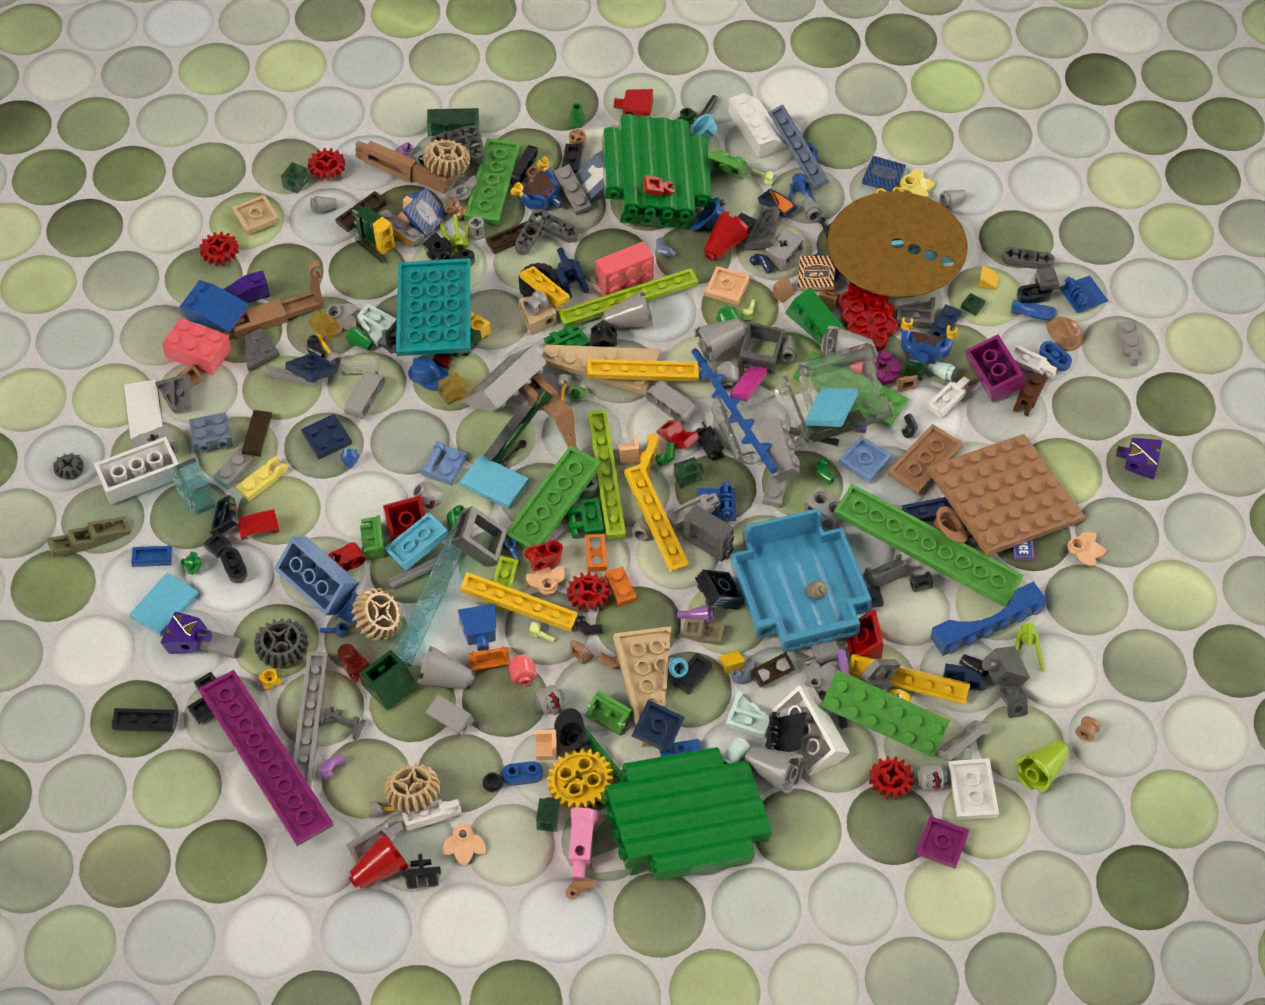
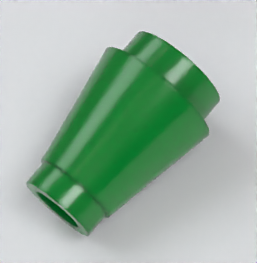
[569,103,586,128]
[345,327,374,351]

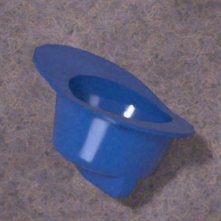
[689,197,725,231]
[408,356,450,391]
[335,582,360,624]

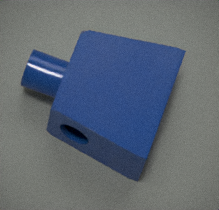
[458,604,496,651]

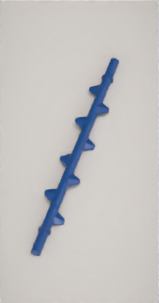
[691,348,778,474]

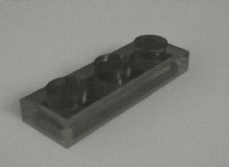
[806,409,866,442]

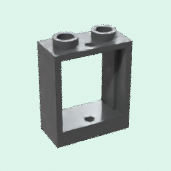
[738,322,785,374]
[684,504,734,562]
[450,506,507,567]

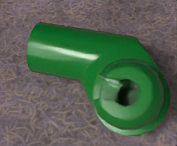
[655,443,676,466]
[816,458,835,485]
[447,505,465,532]

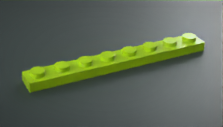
[558,268,698,326]
[588,410,626,540]

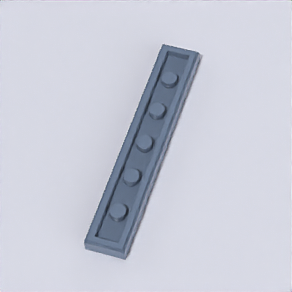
[768,104,829,191]

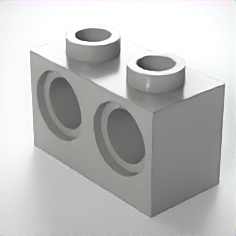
[804,487,845,530]

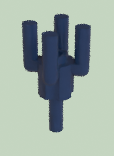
[556,248,589,299]

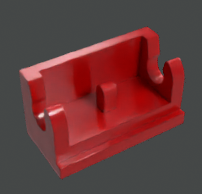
[238,509,280,540]

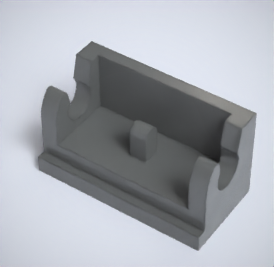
[863,554,909,587]

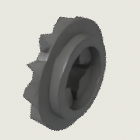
[53,452,84,479]

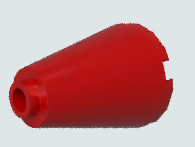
[703,211,750,261]
[349,833,409,889]

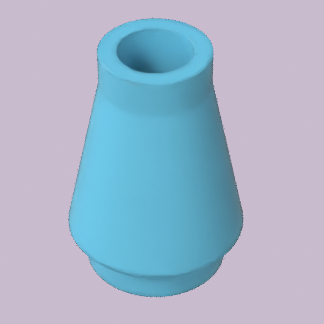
[668,658,688,678]

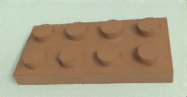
[887,424,963,495]

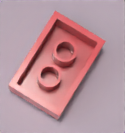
[596,241,654,296]
[162,318,231,375]

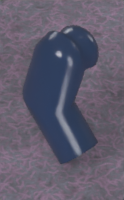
[750,253,774,274]

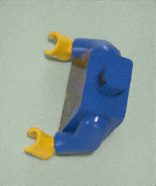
[511,156,565,211]
[901,317,958,364]

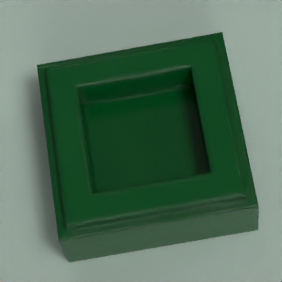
[961,293,986,316]
[904,360,925,381]

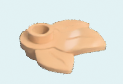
[1067,532,1107,566]
[526,566,565,595]
[443,824,485,866]

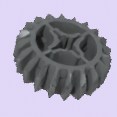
[254,617,309,669]

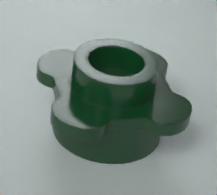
[678,108,696,124]

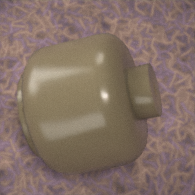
[806,581,828,600]

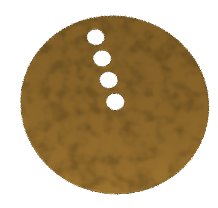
[828,191,968,297]

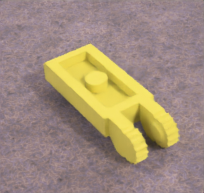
[235,456,288,501]

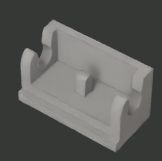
[425,695,474,736]

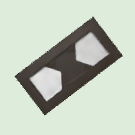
[750,652,795,688]

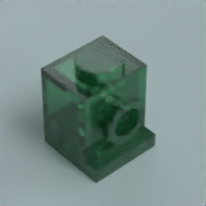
[673,457,704,489]

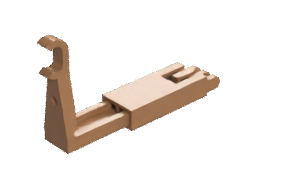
[355,141,456,194]
[219,260,324,339]
[518,375,579,450]

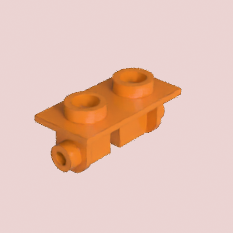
[468,646,510,671]

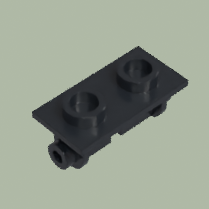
[695,422,726,460]

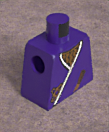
[1115,438,1162,480]
[160,612,212,654]

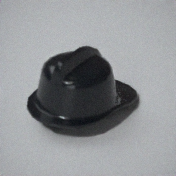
[554,708,588,753]

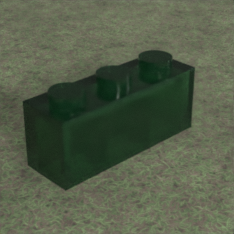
[427,108,480,136]

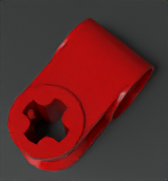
[524,540,563,571]
[328,542,366,572]

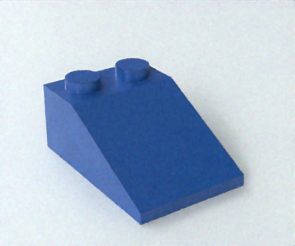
[180,280,249,333]

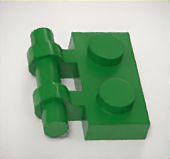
[543,323,591,346]
[566,498,604,539]

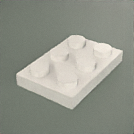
[948,758,999,820]

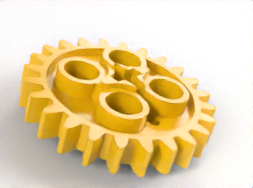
[547,748,614,811]

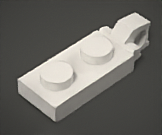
[1009,344,1057,379]
[926,377,970,418]
[402,799,462,831]

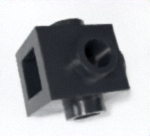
[423,232,452,261]
[591,320,617,347]

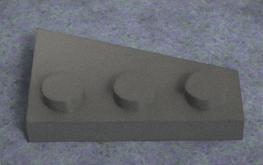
[742,206,780,250]

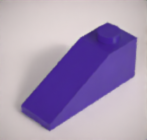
[223,270,270,303]

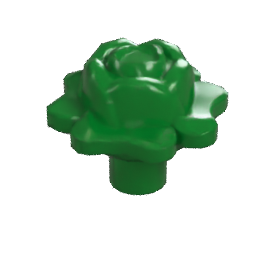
[181,551,202,575]

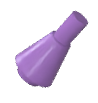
[677,605,715,623]

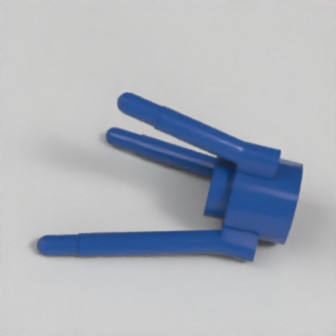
[789,173,815,202]

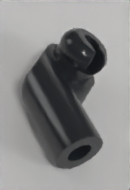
[307,335,326,358]
[902,413,918,438]
[575,615,602,635]

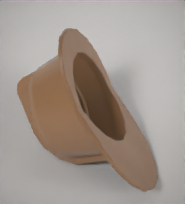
[1047,316,1083,351]
[933,506,967,543]

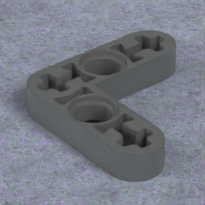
[431,125,486,165]
[515,209,579,255]
[484,401,532,461]

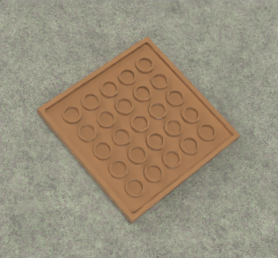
[927,434,1085,556]

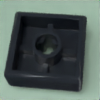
[695,569,745,610]

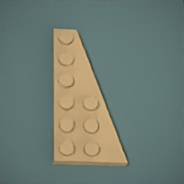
[542,345,661,395]
[613,626,671,747]

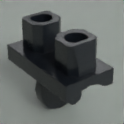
[402,853,441,889]

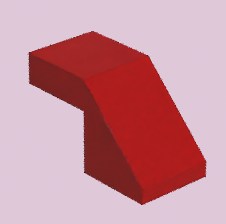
[656,420,700,449]

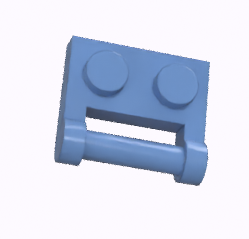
[420,441,467,486]

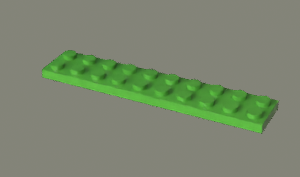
[833,484,1024,607]

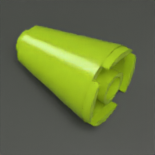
[1015,740,1069,793]

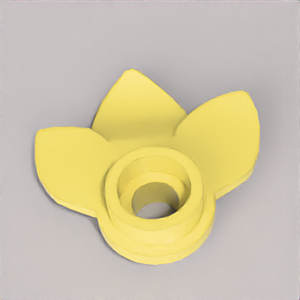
[900,170,935,197]

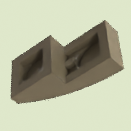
[681,618,727,645]

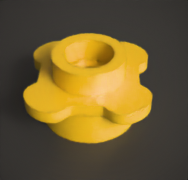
[258,669,282,690]

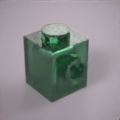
[281,162,309,194]

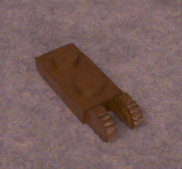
[1013,371,1047,416]

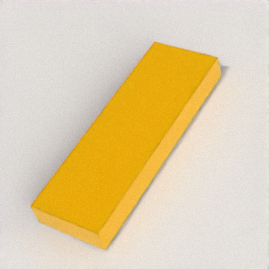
[520,266,570,307]

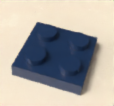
[285,353,338,383]
[301,414,352,460]
[632,700,685,754]

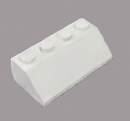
[728,93,788,159]
[94,437,183,505]
[772,685,850,775]

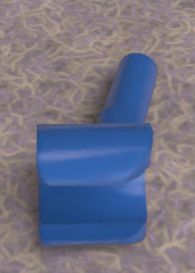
[502,538,521,563]
[320,622,348,638]

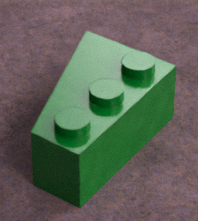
[785,287,845,344]

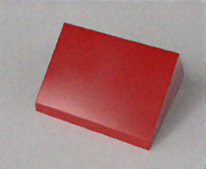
[383,495,425,541]
[846,609,884,659]

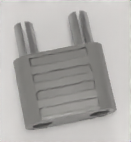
[797,641,839,666]

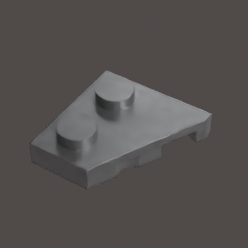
[897,297,936,328]
[245,327,280,371]
[155,374,192,413]

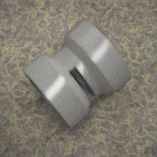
[523,290,549,315]

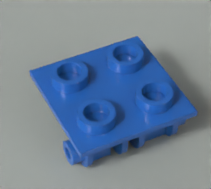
[1059,275,1108,313]
[697,482,736,521]

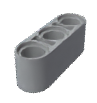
[344,371,385,419]
[645,381,698,425]

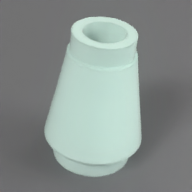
[928,362,957,382]
[723,737,751,764]

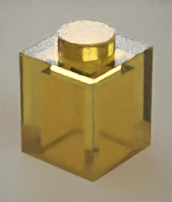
[308,309,340,341]
[438,372,468,405]

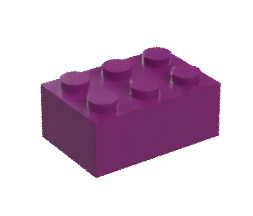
[965,334,1026,403]

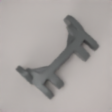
[319,706,366,740]

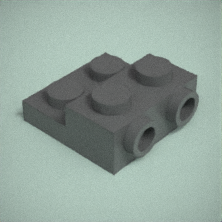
[858,659,901,692]

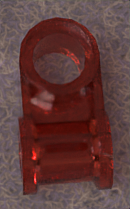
[337,644,370,683]

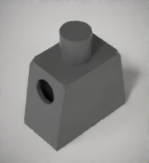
[982,646,1030,687]

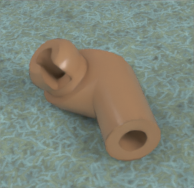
[597,652,621,669]
[566,879,594,900]

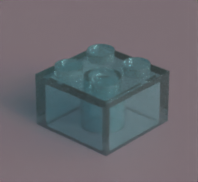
[173,458,216,516]

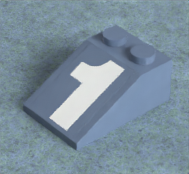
[575,150,604,203]

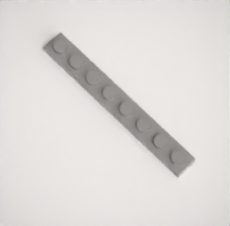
[293,652,329,788]

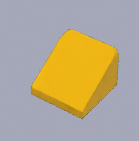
[979,266,999,290]
[719,651,745,674]

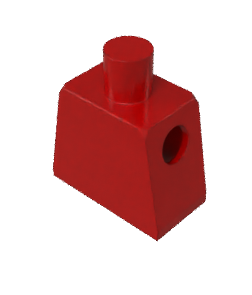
[613,89,653,117]

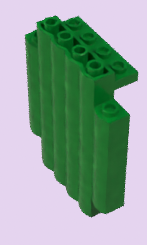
[602,114,712,229]
[601,747,772,882]

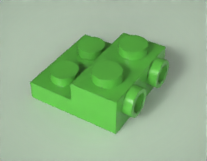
[708,150,748,180]

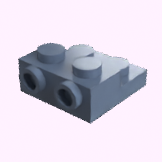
[189,412,233,453]

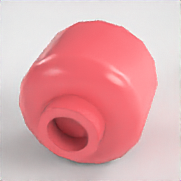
[508,655,536,686]

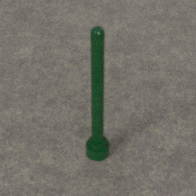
[492,388,554,464]

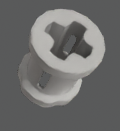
[468,217,485,240]

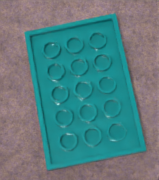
[396,258,471,356]

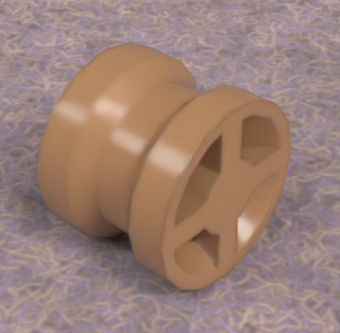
[569,129,586,149]
[444,198,467,220]
[1075,716,1101,742]

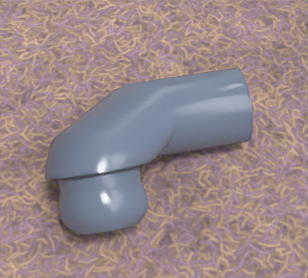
[656,238,676,259]
[731,660,757,684]

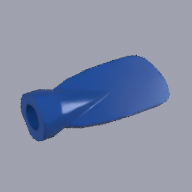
[1011,300,1056,321]

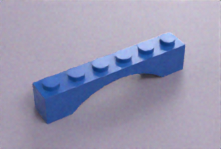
[930,581,1046,656]

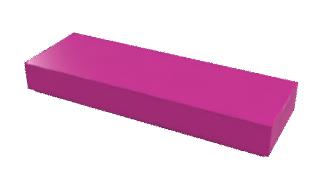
[730,366,768,401]

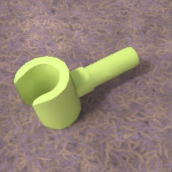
[752,169,774,185]
[743,300,756,320]
[529,622,555,642]

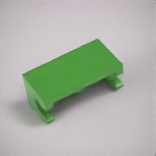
[360,515,385,560]
[586,690,632,736]

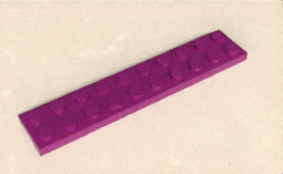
[198,670,334,846]

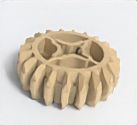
[423,139,470,178]
[351,588,403,641]
[384,763,440,814]

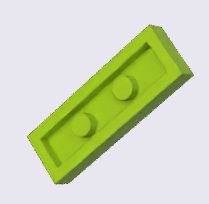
[486,556,519,613]

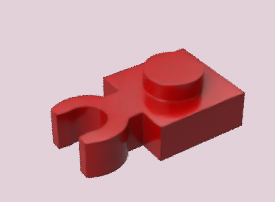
[643,175,675,196]

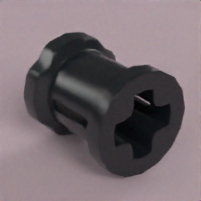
[909,571,933,592]

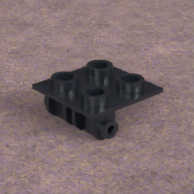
[765,712,806,752]

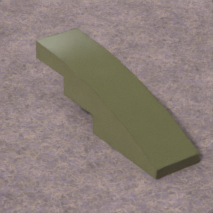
[47,516,131,557]

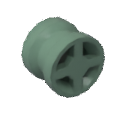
[580,477,598,499]

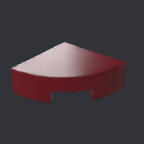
[433,353,451,370]

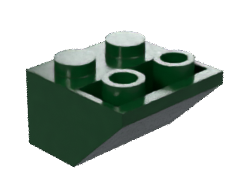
[359,650,418,711]

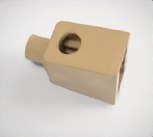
[519,296,564,335]

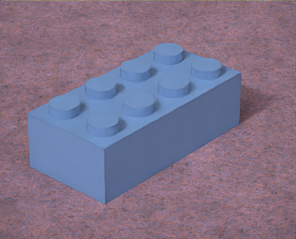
[274,536,358,616]

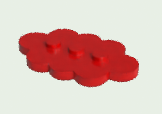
[838,281,898,352]

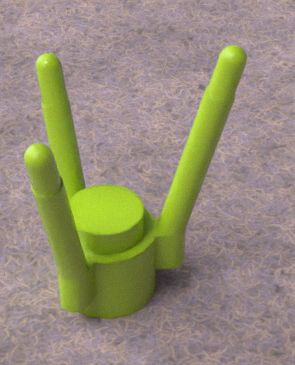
[439,214,470,252]
[1014,623,1045,672]

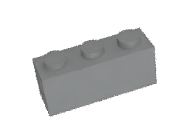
[758,417,800,481]

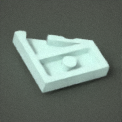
[357,304,397,346]
[725,691,769,739]

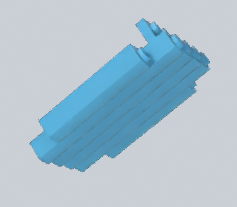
[730,508,872,652]

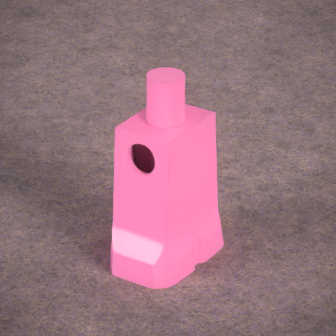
[569,807,605,880]

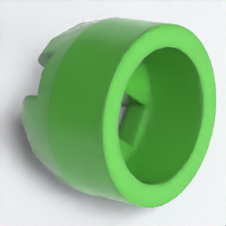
[569,386,586,401]

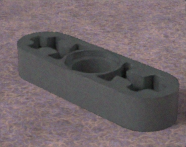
[1002,247,1055,269]

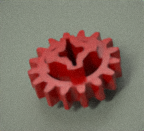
[307,148,346,181]
[199,231,239,266]
[567,571,610,612]
[869,756,914,800]

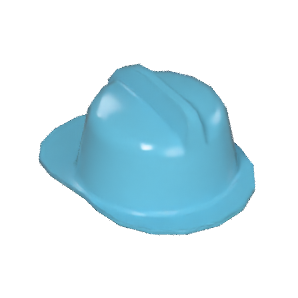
[690,114,717,140]

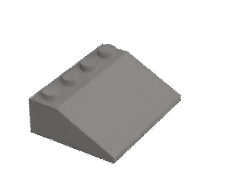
[460,346,547,412]

